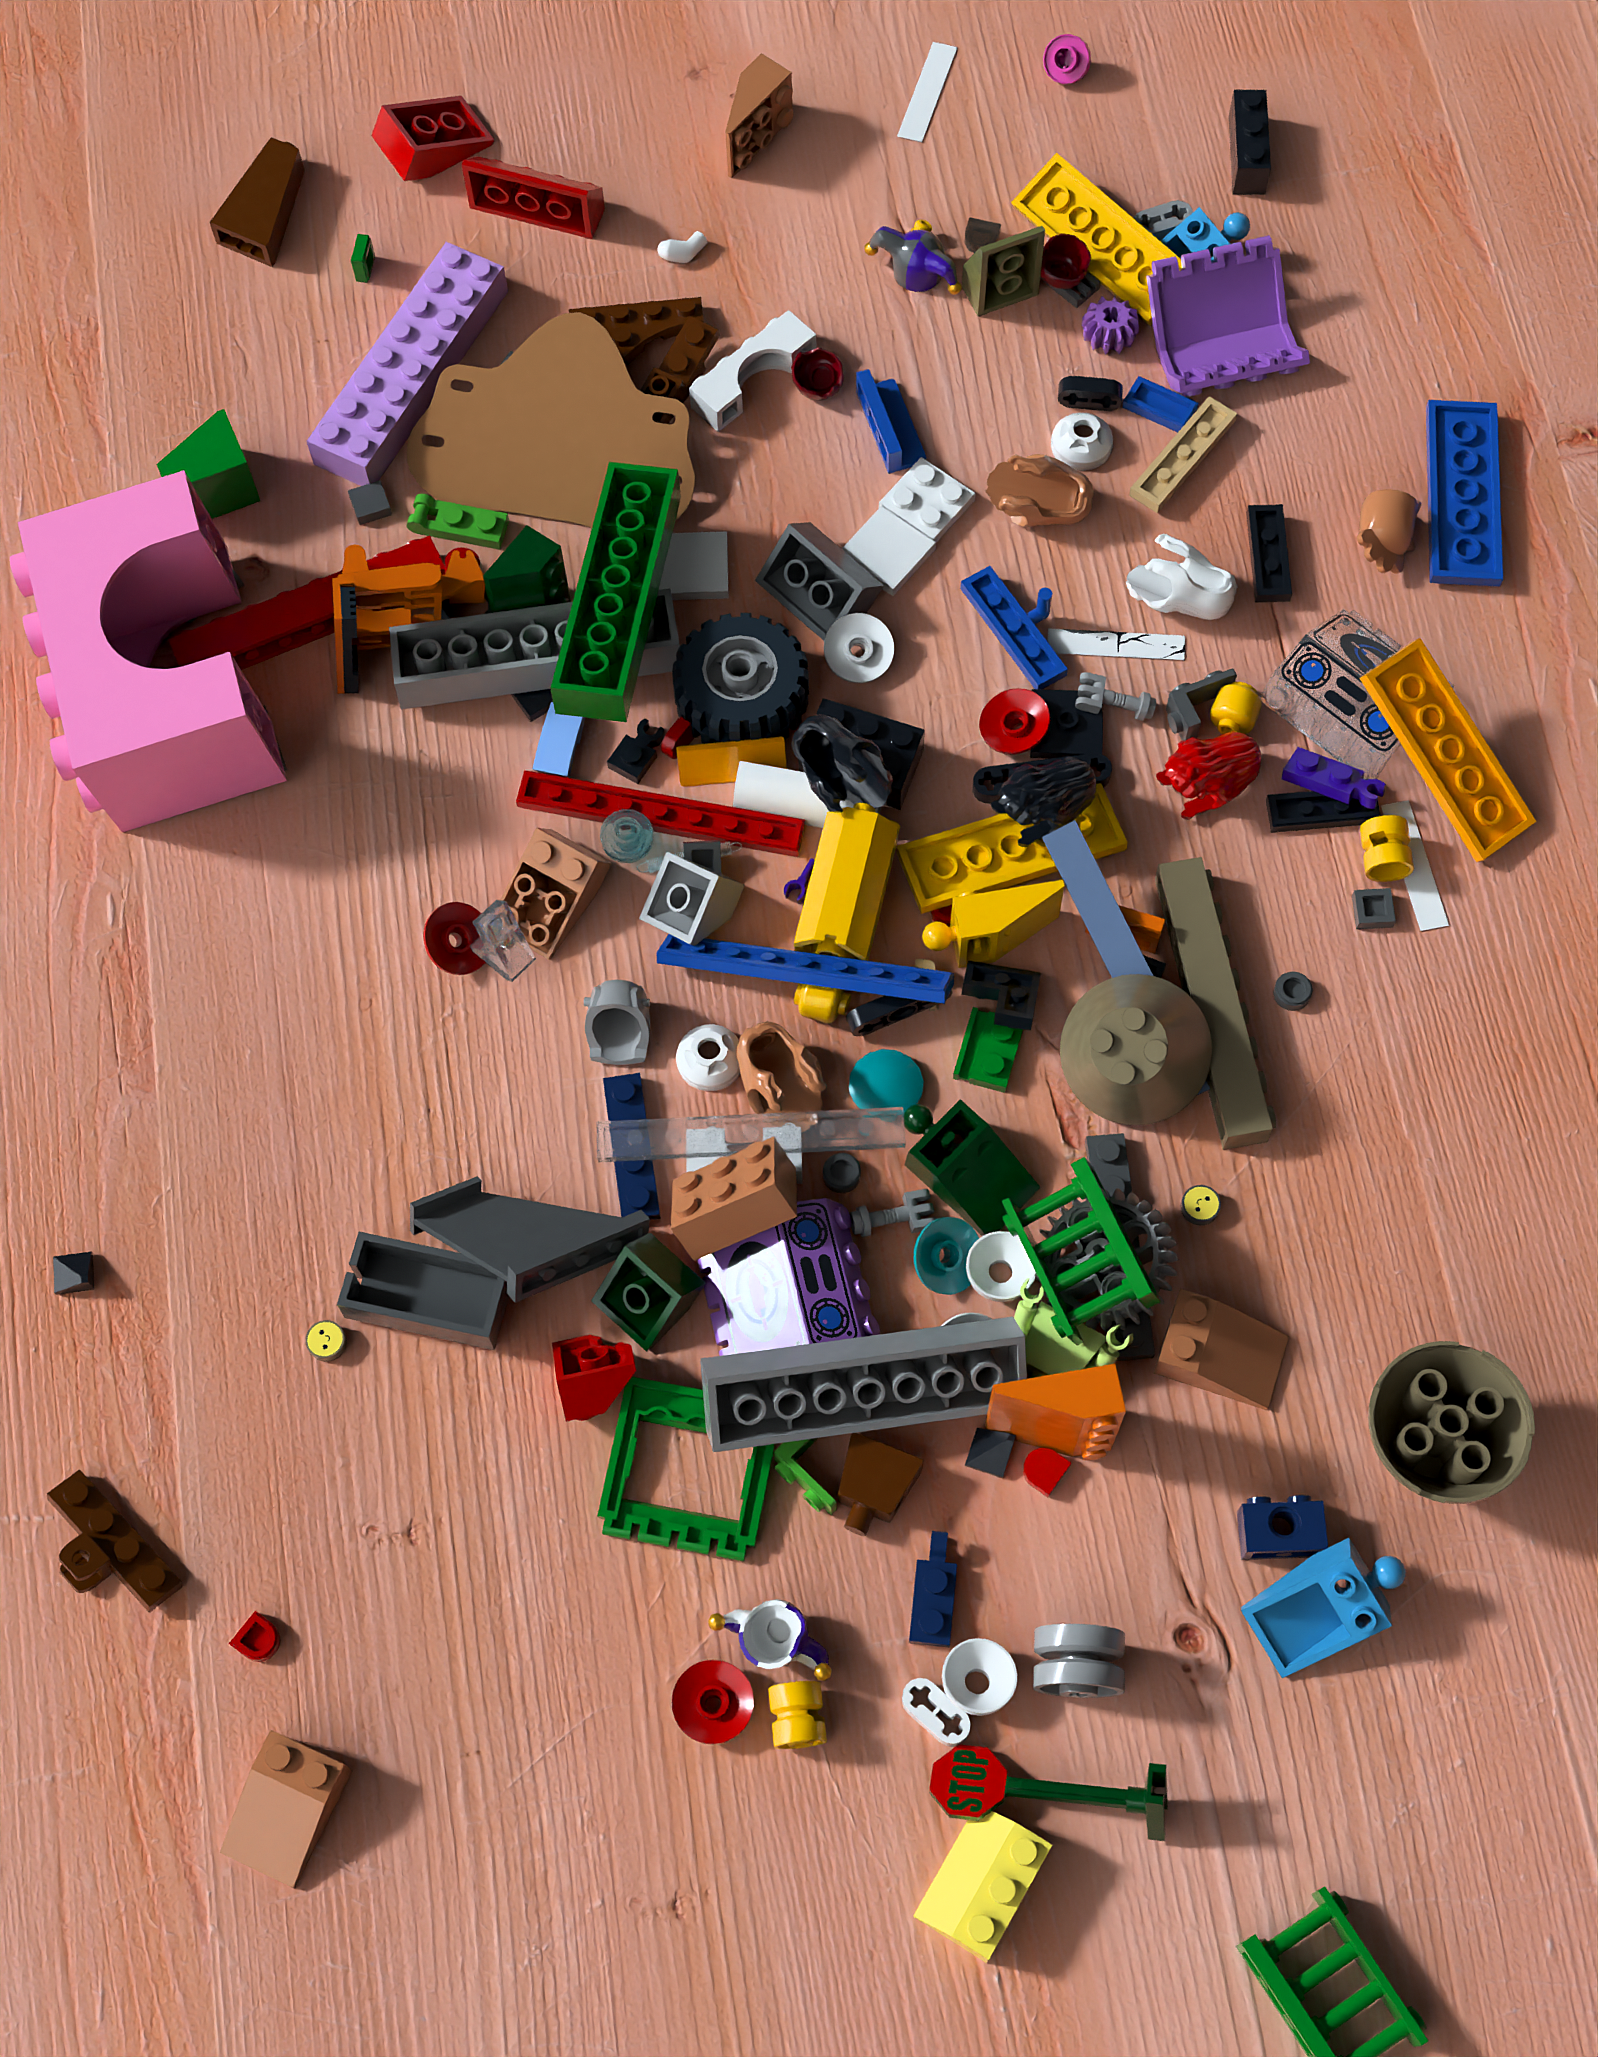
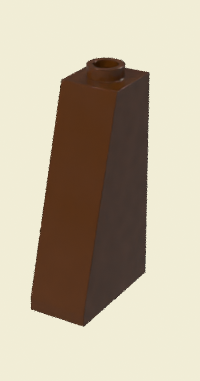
[209,137,305,267]

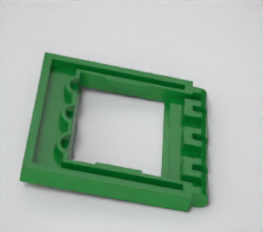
[597,1377,775,1562]

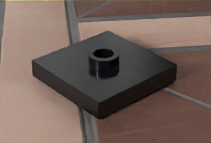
[1030,689,1103,759]

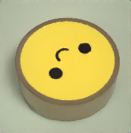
[305,1320,347,1362]

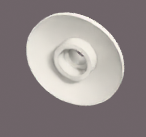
[824,613,894,683]

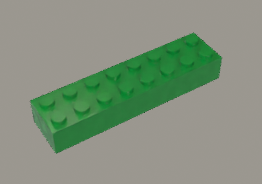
[550,462,681,722]

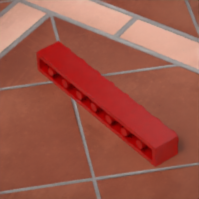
[168,535,445,670]

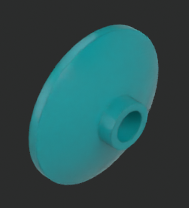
[914,1217,979,1295]

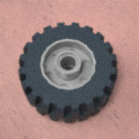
[672,613,809,744]

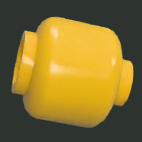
[1210,682,1262,734]
[794,983,851,1024]

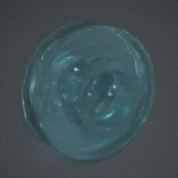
[600,809,654,863]

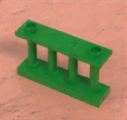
[1002,1157,1161,1346]
[1236,1886,1428,2057]

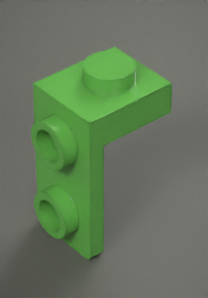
[774,1438,837,1515]

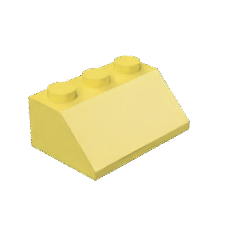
[913,1811,1052,1963]

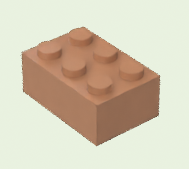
[671,1136,797,1261]

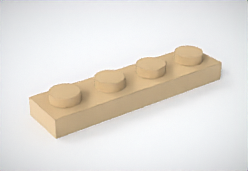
[1129,396,1237,513]

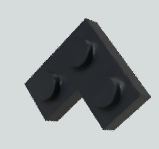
[961,961,1041,1030]

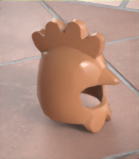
[1357,489,1422,574]

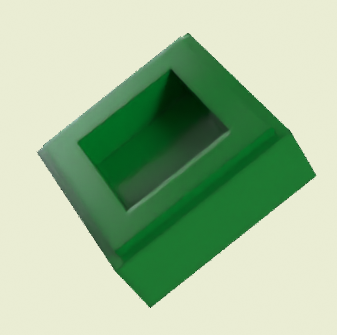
[351,234,375,283]

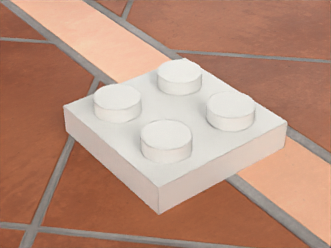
[879,457,975,543]

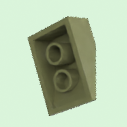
[962,226,1045,317]

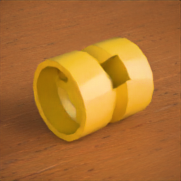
[1360,815,1414,882]
[768,1681,827,1749]

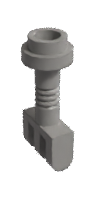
[1075,672,1156,721]
[850,1189,936,1237]

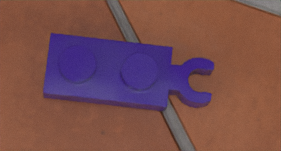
[1282,747,1386,809]

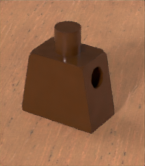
[838,1433,924,1536]

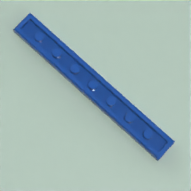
[656,934,954,1004]

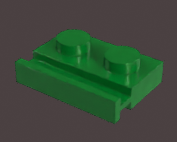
[953,1007,1023,1093]

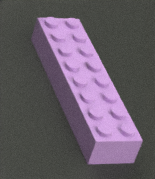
[306,242,508,486]

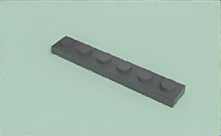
[1085,1133,1155,1361]

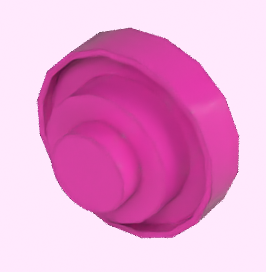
[1043,34,1091,84]

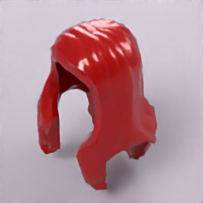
[1156,731,1262,820]

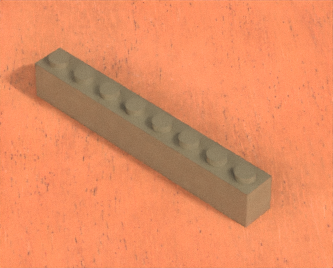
[1155,857,1276,1150]

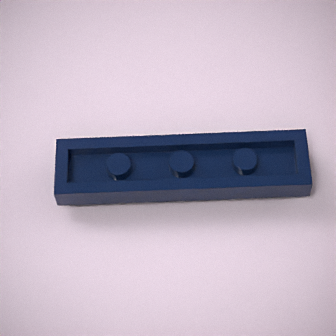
[603,1073,661,1220]

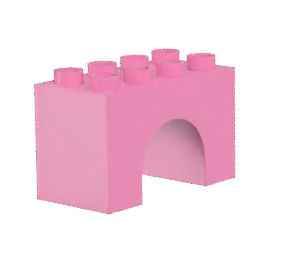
[10,470,287,833]

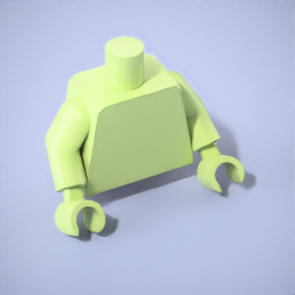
[1014,1278,1134,1378]

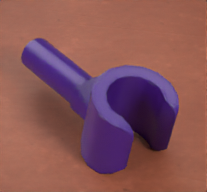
[784,859,815,904]

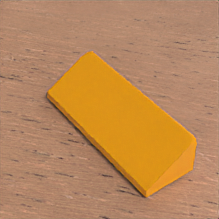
[676,736,787,787]

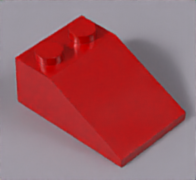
[371,95,495,181]

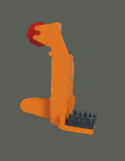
[332,544,485,694]

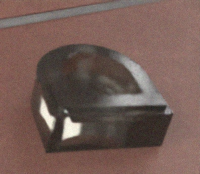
[964,217,1001,253]

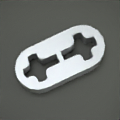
[902,1678,971,1747]

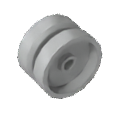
[1033,1624,1125,1698]

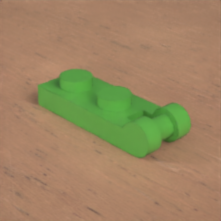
[406,494,509,550]

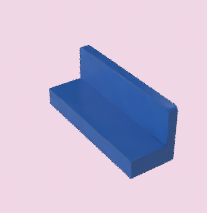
[856,369,926,474]

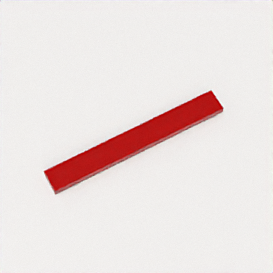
[516,770,805,857]

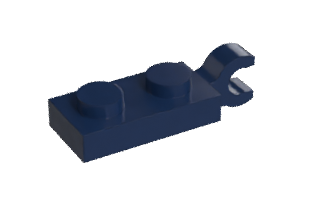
[909,1531,957,1648]

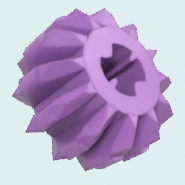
[1082,295,1139,355]

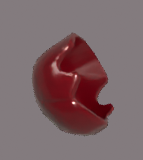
[1040,233,1091,290]
[791,347,845,400]

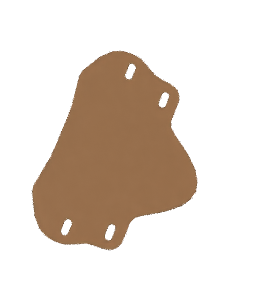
[407,312,695,528]

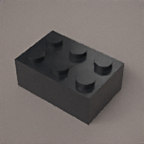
[798,698,925,810]

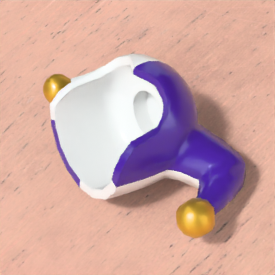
[708,1599,832,1681]

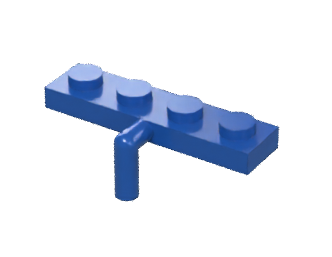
[960,566,1068,689]

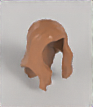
[985,454,1094,527]
[736,1021,827,1135]

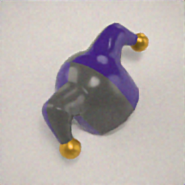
[864,226,962,294]

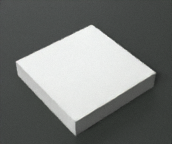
[842,506,936,596]
[659,531,729,600]

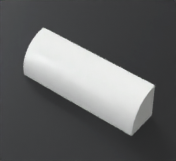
[733,761,881,828]

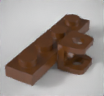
[47,1469,182,1613]

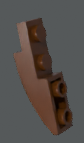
[640,316,720,424]

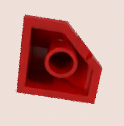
[552,1335,636,1422]

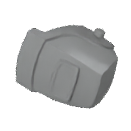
[583,979,650,1065]

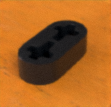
[1057,376,1123,411]

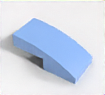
[533,702,585,778]

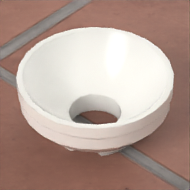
[1051,413,1113,471]
[676,1024,741,1091]
[966,1231,1036,1302]
[942,1638,1017,1716]

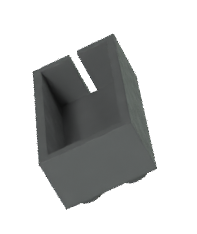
[337,1232,509,1350]

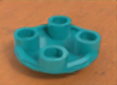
[849,1049,924,1123]

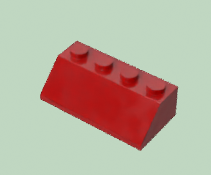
[461,157,605,239]

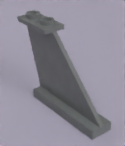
[410,1176,650,1303]

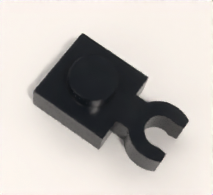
[607,718,665,784]

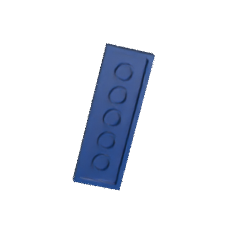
[1426,400,1503,587]

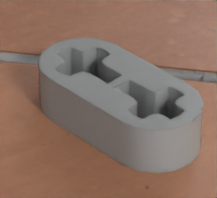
[1134,200,1193,241]

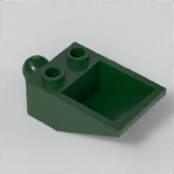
[903,1099,1040,1236]

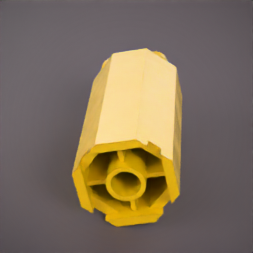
[794,803,900,961]

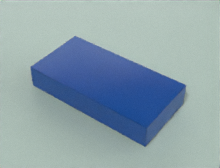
[1122,376,1199,433]

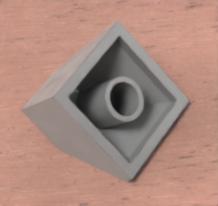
[639,851,745,946]

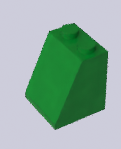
[156,409,261,519]

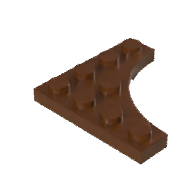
[569,297,704,365]

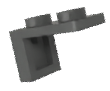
[1166,668,1237,740]

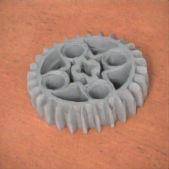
[1035,1188,1179,1332]

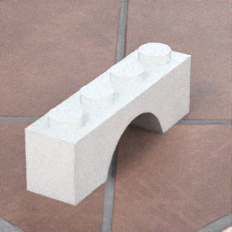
[689,310,816,432]

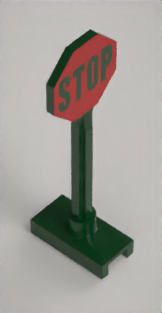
[929,1744,1168,1841]

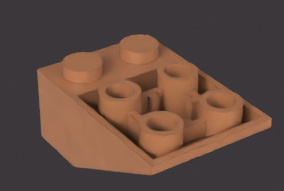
[725,53,794,178]
[488,828,612,960]

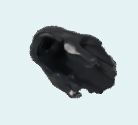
[791,714,893,813]
[991,756,1096,847]

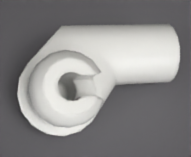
[658,231,708,263]

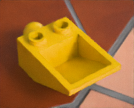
[922,879,1064,968]

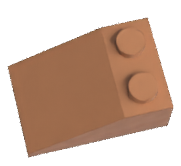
[1154,1288,1289,1410]
[220,1730,353,1889]

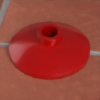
[979,688,1050,755]
[423,902,493,975]
[671,1660,754,1745]

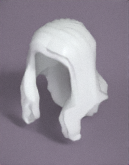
[1125,534,1238,620]

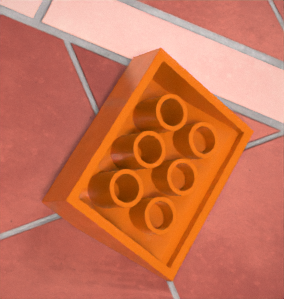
[985,1364,1126,1460]

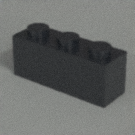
[1229,90,1271,195]

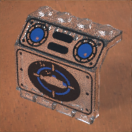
[1260,609,1455,780]

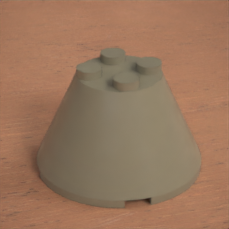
[1060,974,1212,1125]
[1368,1341,1535,1504]

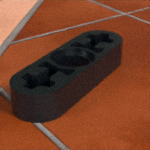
[846,990,953,1037]

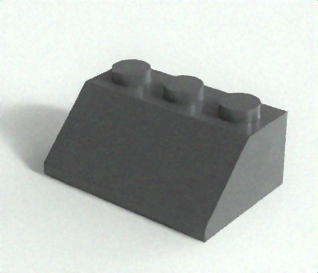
[755,522,884,641]

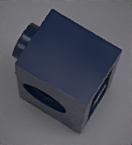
[1237,1495,1328,1560]

